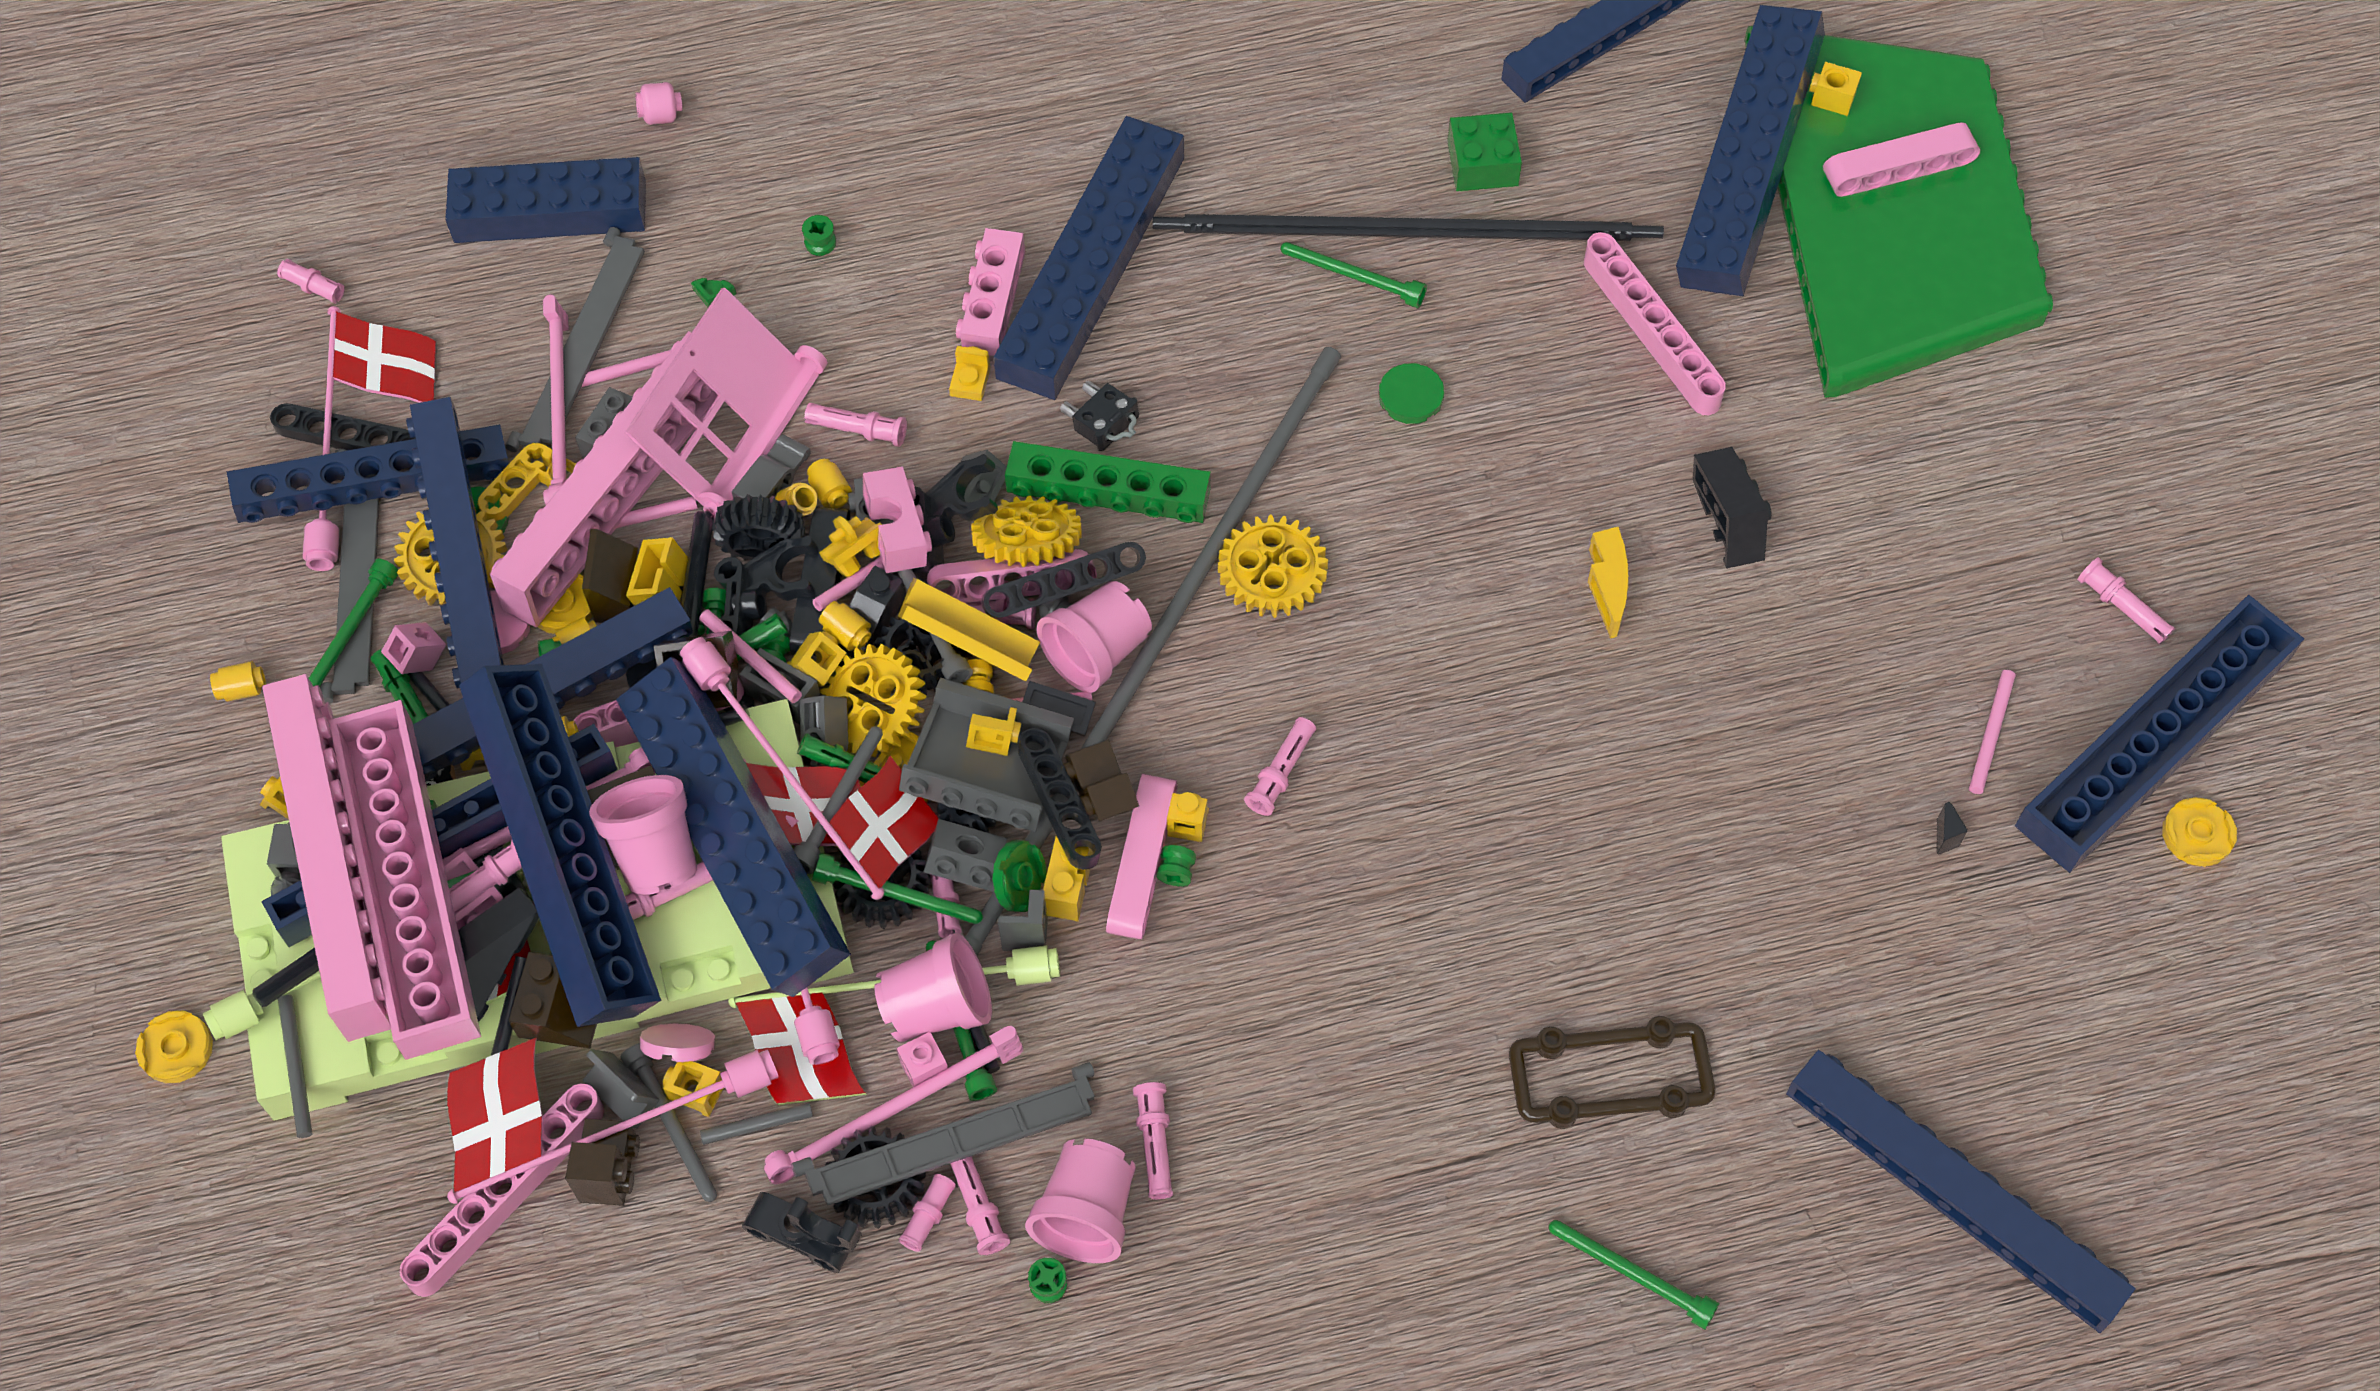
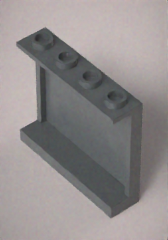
[899,678,1074,832]

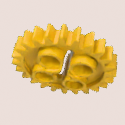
[971,496,1082,567]
[394,508,508,606]
[1218,514,1328,618]
[820,644,926,758]

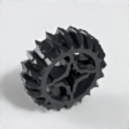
[712,494,805,561]
[875,617,968,695]
[833,849,931,929]
[825,1126,926,1229]

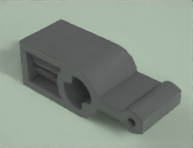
[731,434,811,498]
[799,695,848,767]

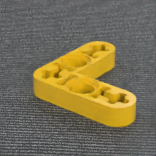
[478,443,576,521]

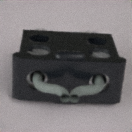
[1060,381,1139,451]

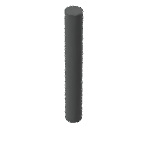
[700,1102,813,1145]

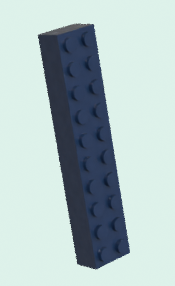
[1676,5,1825,297]
[993,116,1184,400]
[2015,595,2304,873]
[616,657,851,997]
[459,664,662,1027]

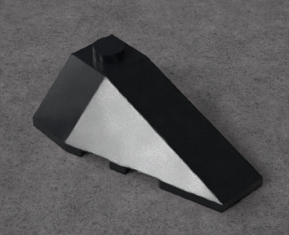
[458,888,539,1022]

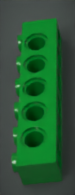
[1005,441,1211,523]

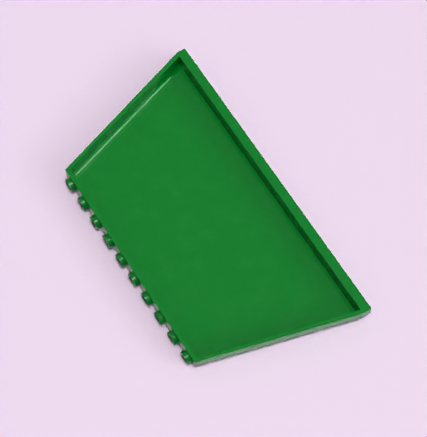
[1744,26,2053,398]

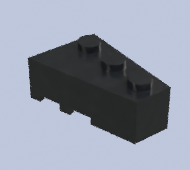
[1693,447,1772,569]

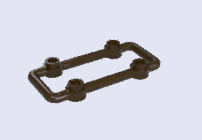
[1509,1016,1716,1129]

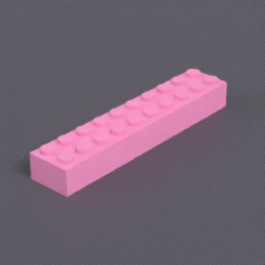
[490,331,718,628]
[262,674,391,1042]
[329,700,481,1060]

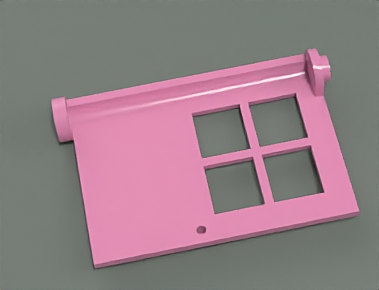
[625,288,828,518]

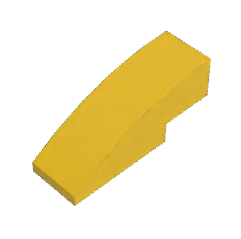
[1587,527,1628,639]

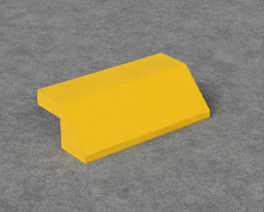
[898,578,1040,681]

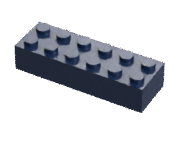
[445,157,646,243]

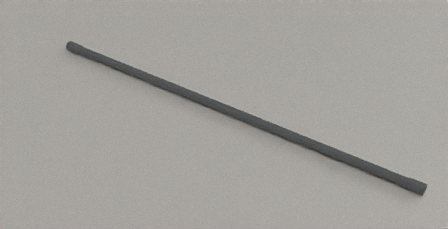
[964,347,1341,956]

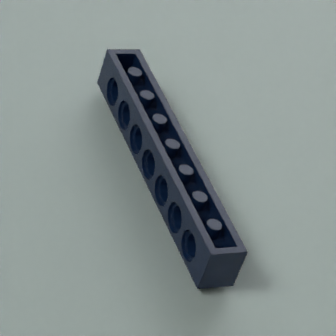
[226,424,508,523]

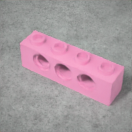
[956,228,1025,356]

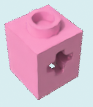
[381,622,446,674]
[897,1032,948,1087]

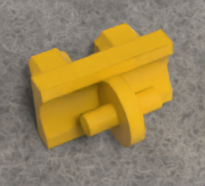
[819,516,882,577]

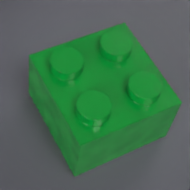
[1447,112,1522,191]

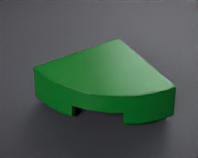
[691,278,737,308]

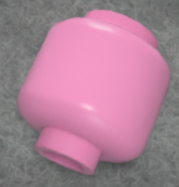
[635,82,682,125]

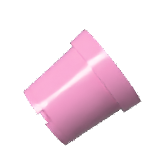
[1037,581,1152,693]
[589,775,697,895]
[875,933,992,1042]
[1025,1139,1136,1263]

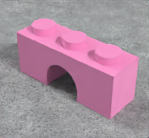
[863,467,932,573]

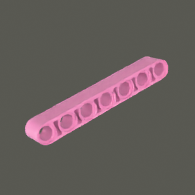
[1584,232,1725,415]
[400,1083,604,1297]

